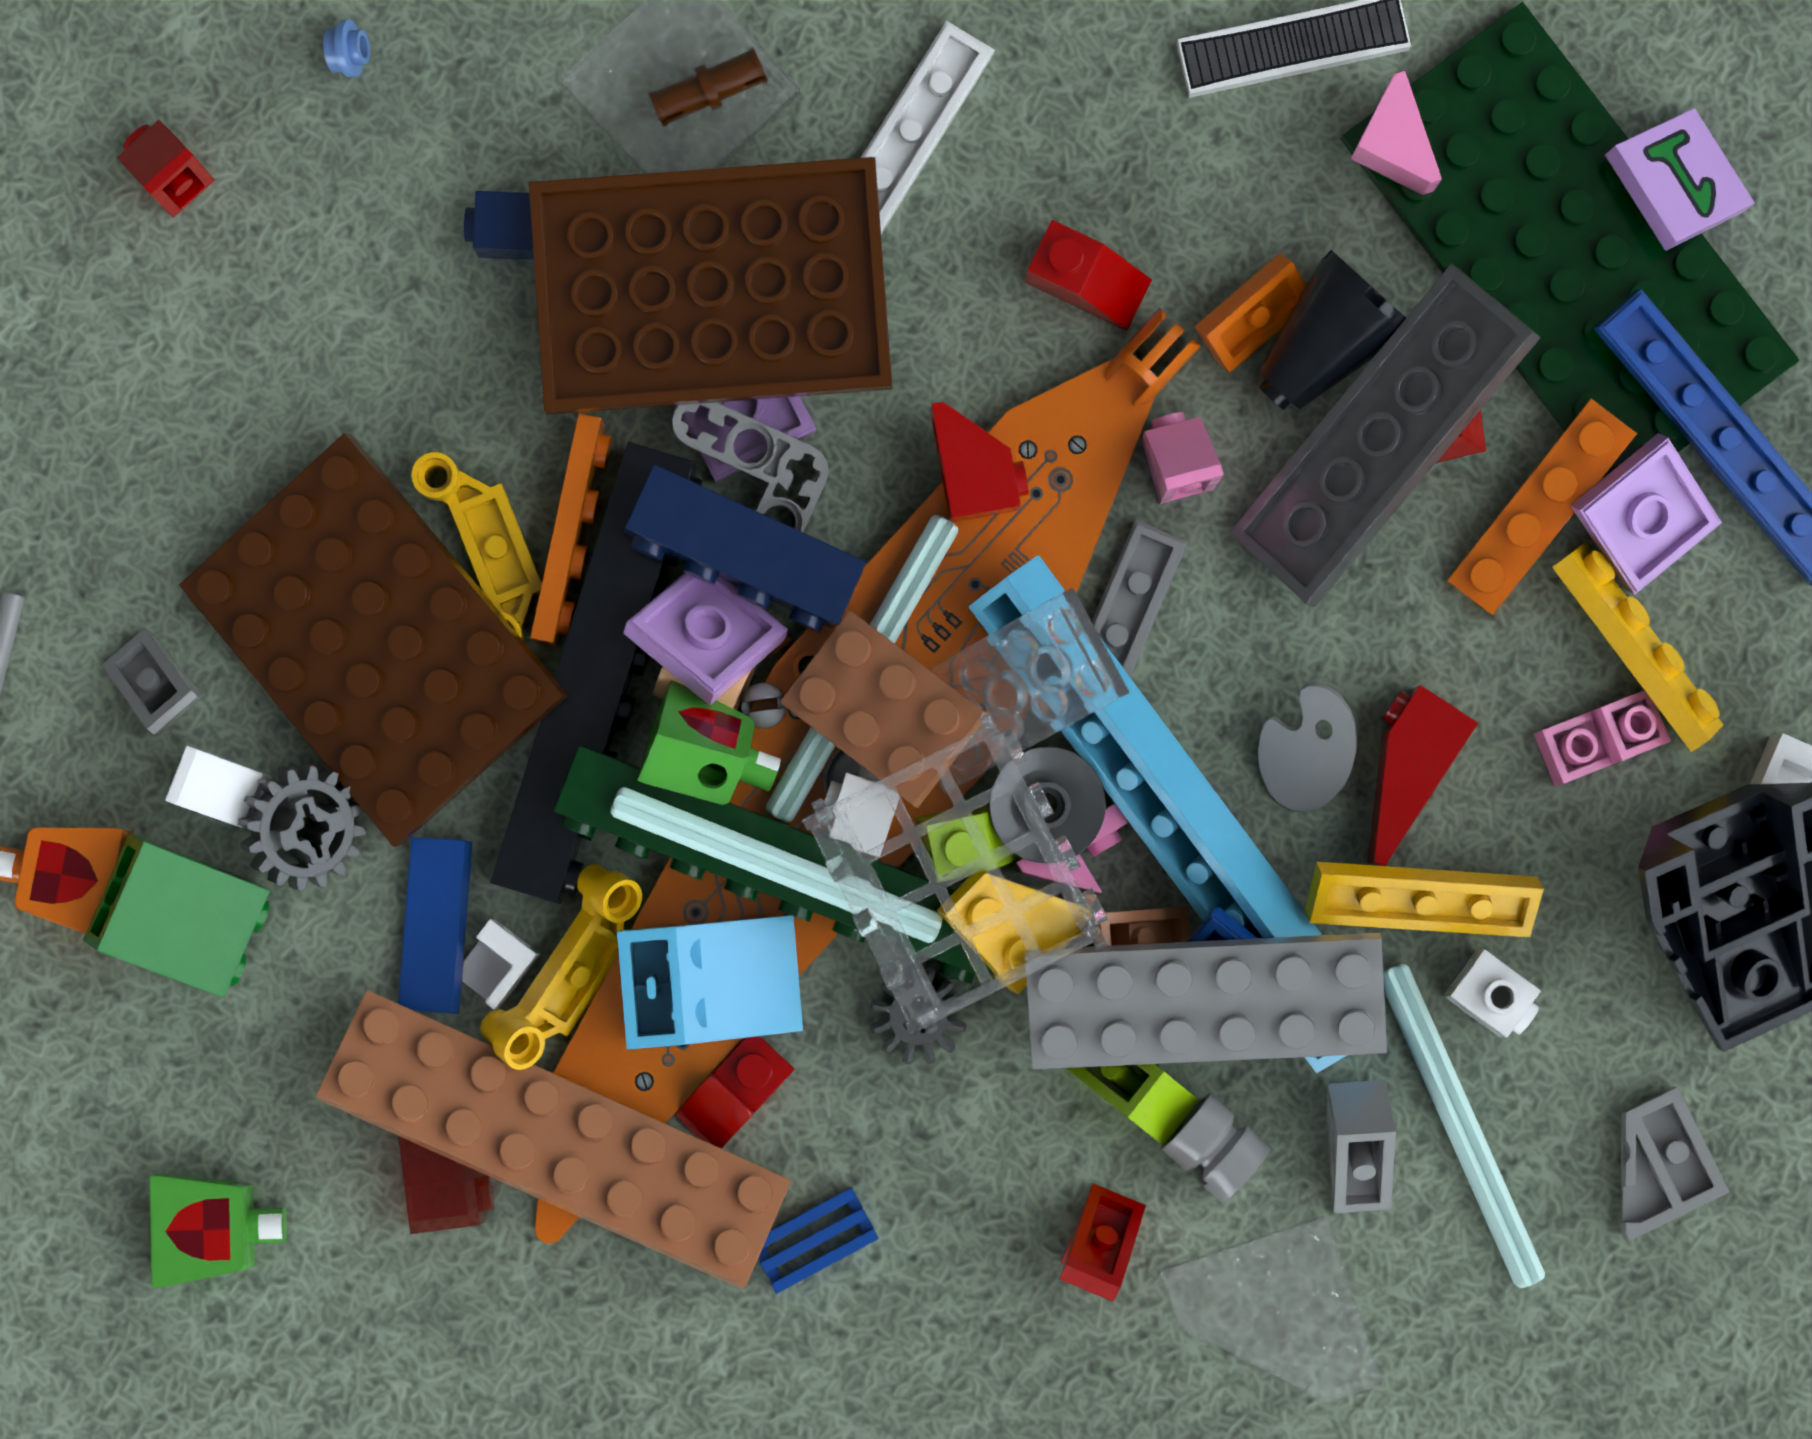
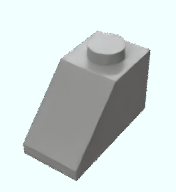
[1326,1080,1396,1213]

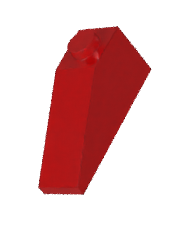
[1367,685,1478,866]

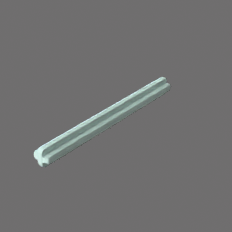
[766,515,958,823]
[610,787,943,943]
[1383,963,1545,1288]

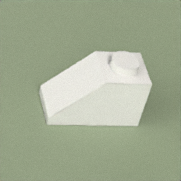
[165,746,272,829]

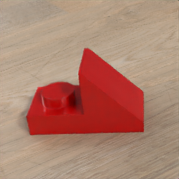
[675,1036,795,1149]
[1059,1183,1146,1302]

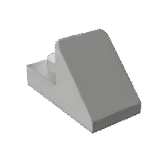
[102,628,205,735]

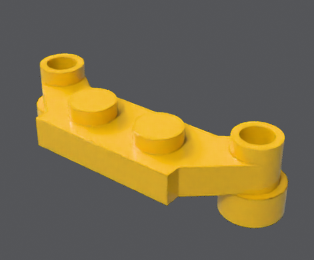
[411,452,542,640]
[480,864,642,1070]

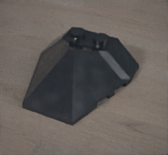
[1638,782,1812,1052]

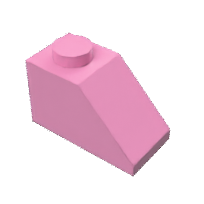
[1141,412,1224,504]

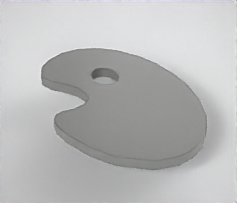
[1258,683,1357,812]

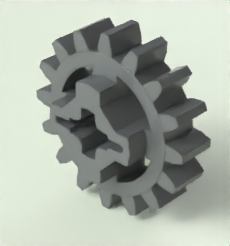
[238,763,367,891]

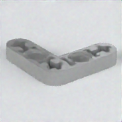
[672,402,829,588]

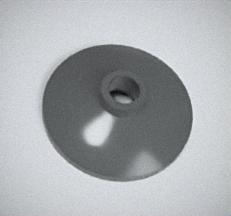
[989,747,1106,863]

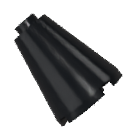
[1258,250,1406,410]

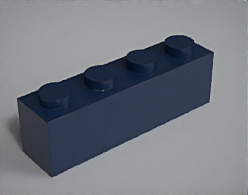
[622,464,867,633]

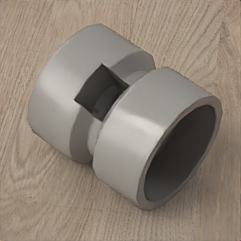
[1160,1093,1272,1203]

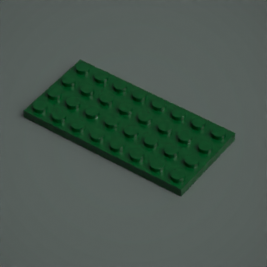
[1340,1,1800,480]

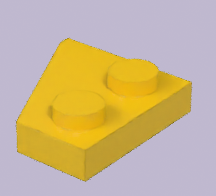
[937,869,1094,994]

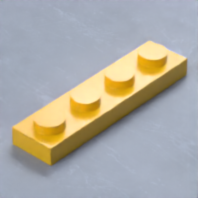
[1552,541,1724,752]
[1304,861,1544,937]

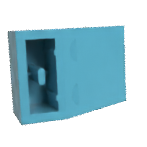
[617,915,803,1050]

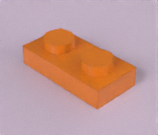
[1194,253,1306,373]

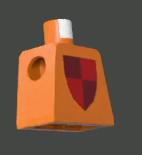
[0,827,134,934]

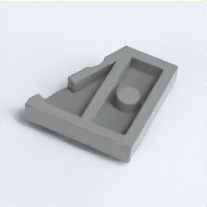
[1621,1086,1729,1241]

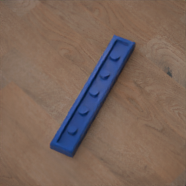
[1593,289,1812,586]

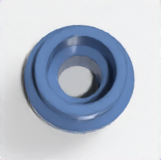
[323,19,370,77]

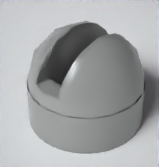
[740,683,786,729]

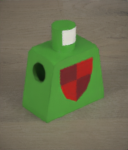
[637,680,781,805]
[149,1173,287,1288]

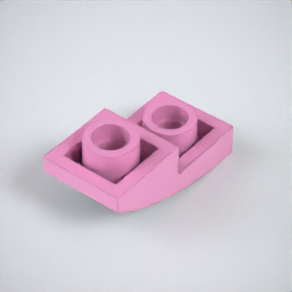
[1533,690,1671,787]

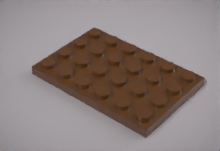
[528,157,892,415]
[179,433,569,847]

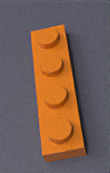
[1447,398,1637,616]
[530,413,613,647]

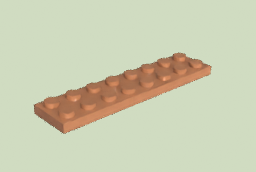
[316,990,792,1290]

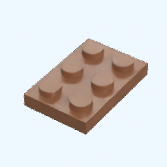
[780,610,989,808]

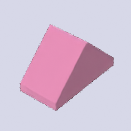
[1351,71,1442,195]

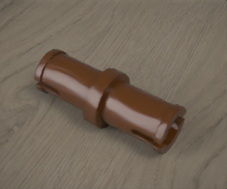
[649,47,768,127]

